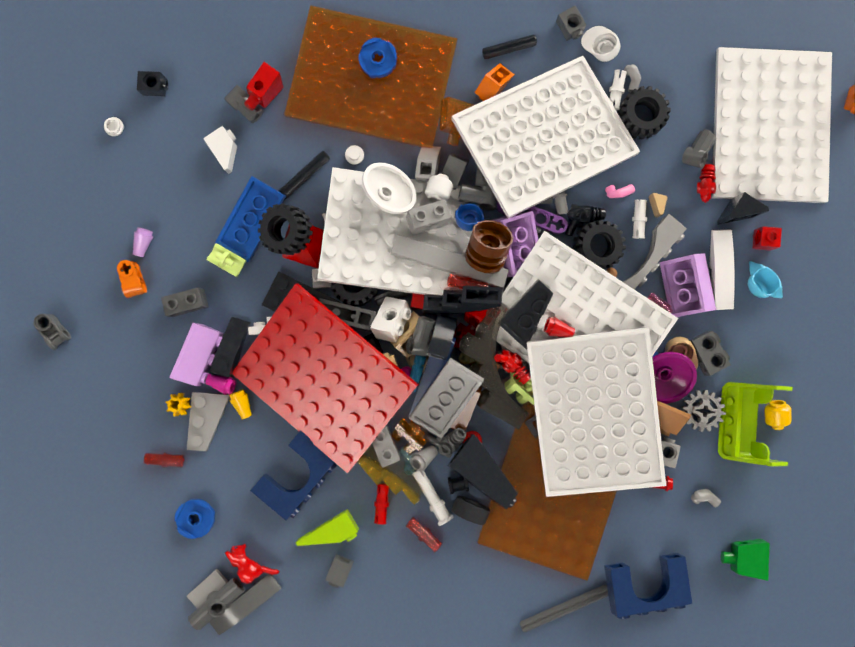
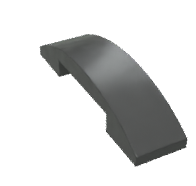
[210,574,282,635]

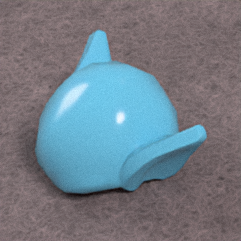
[747,261,783,299]

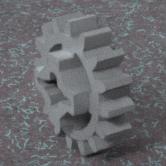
[681,390,726,432]

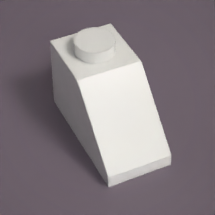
[203,126,237,174]

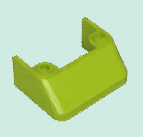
[718,382,793,466]

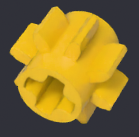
[165,393,192,417]

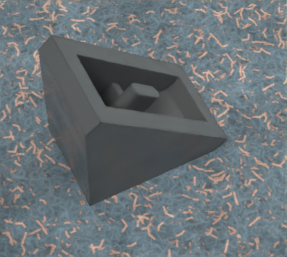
[442,153,469,190]

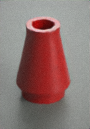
[544,317,575,338]

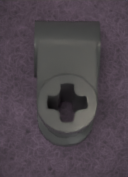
[33,314,71,350]

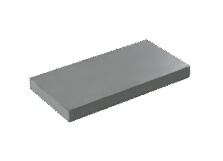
[409,358,484,439]

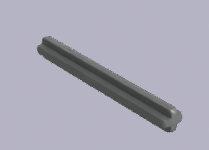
[520,585,608,632]

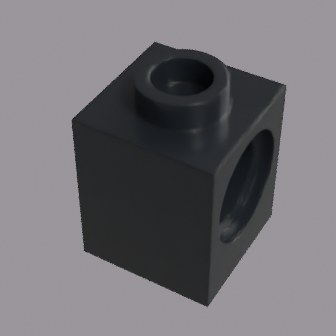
[137,71,168,97]

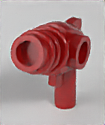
[697,164,716,203]
[494,350,531,385]

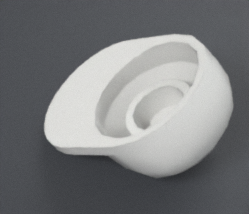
[581,26,621,62]

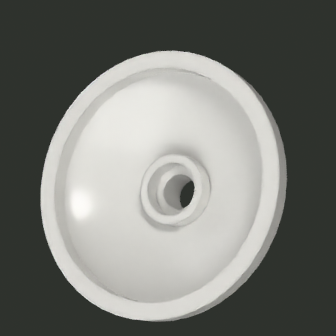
[362,163,416,214]

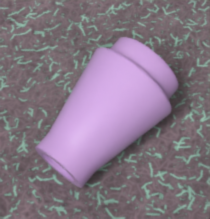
[132,228,153,257]

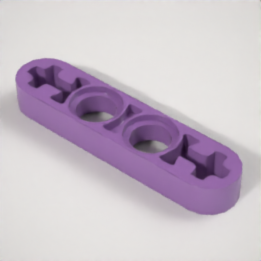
[496,202,568,235]

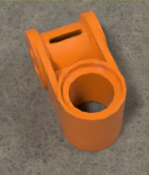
[117,260,147,298]

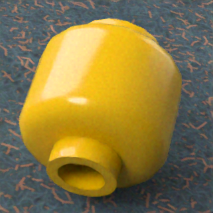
[764,400,792,430]

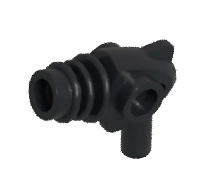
[565,204,606,236]

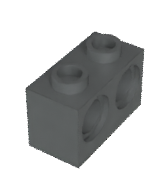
[161,287,209,317]
[690,331,731,376]

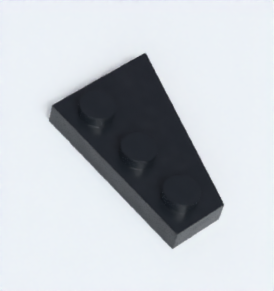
[497,279,554,350]

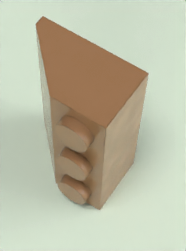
[657,401,691,437]

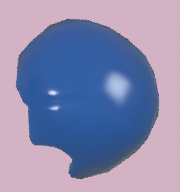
[455,203,484,232]

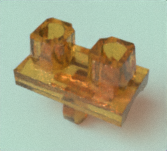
[391,418,427,455]

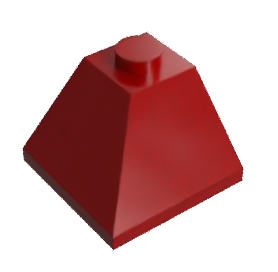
[282,225,324,269]

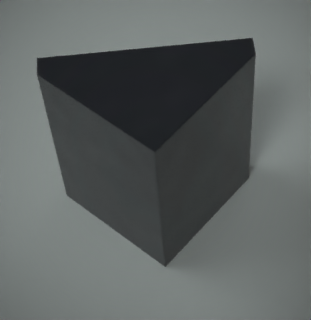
[717,192,769,225]

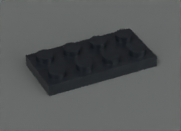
[262,271,344,312]

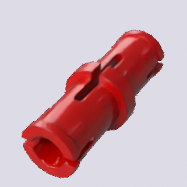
[374,484,389,525]

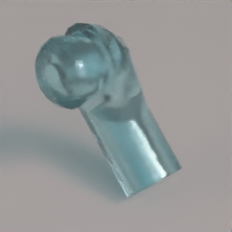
[398,446,416,475]

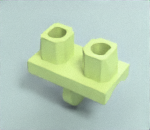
[206,243,247,277]
[504,372,534,405]

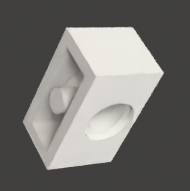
[370,297,411,343]

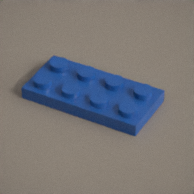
[215,176,286,262]

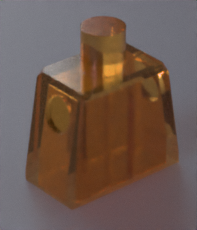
[440,97,474,146]

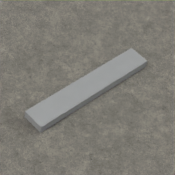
[391,235,508,288]

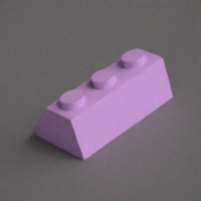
[493,211,538,277]
[660,253,716,317]
[169,323,224,386]

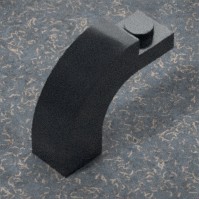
[427,314,457,361]

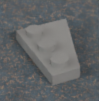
[187,392,230,451]

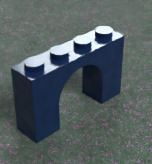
[250,430,337,521]
[604,553,692,619]

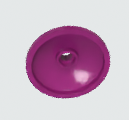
[652,352,697,404]

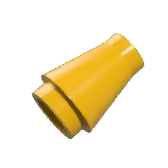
[229,389,252,419]

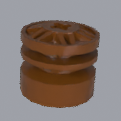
[465,220,513,273]

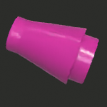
[206,374,236,395]

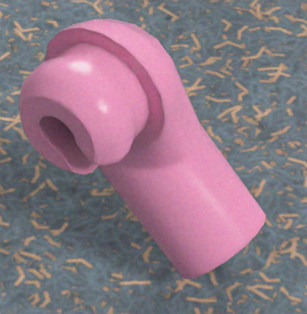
[605,184,635,198]

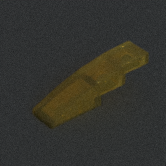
[358,454,420,505]

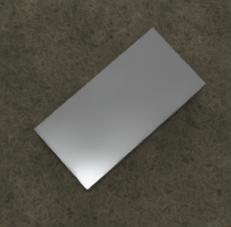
[187,569,228,609]

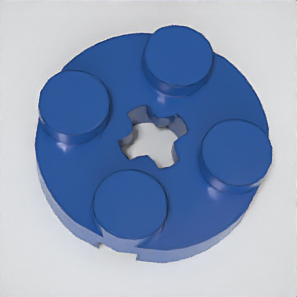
[358,38,397,78]
[174,499,215,539]

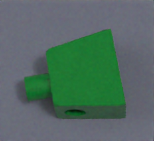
[721,539,770,581]

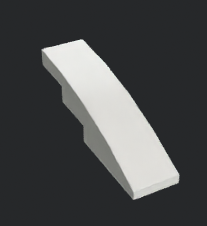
[709,229,734,310]

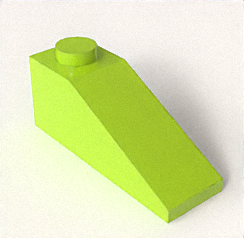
[295,509,359,546]

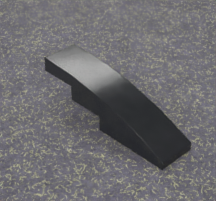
[423,286,503,314]

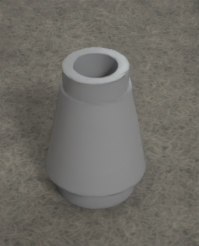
[410,445,438,471]

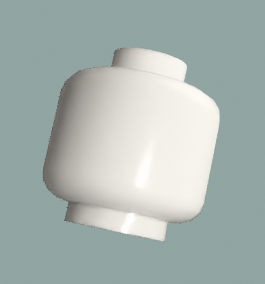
[425,174,453,203]

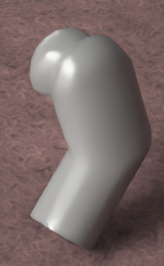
[624,64,641,93]
[691,489,721,508]

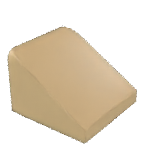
[649,193,667,218]

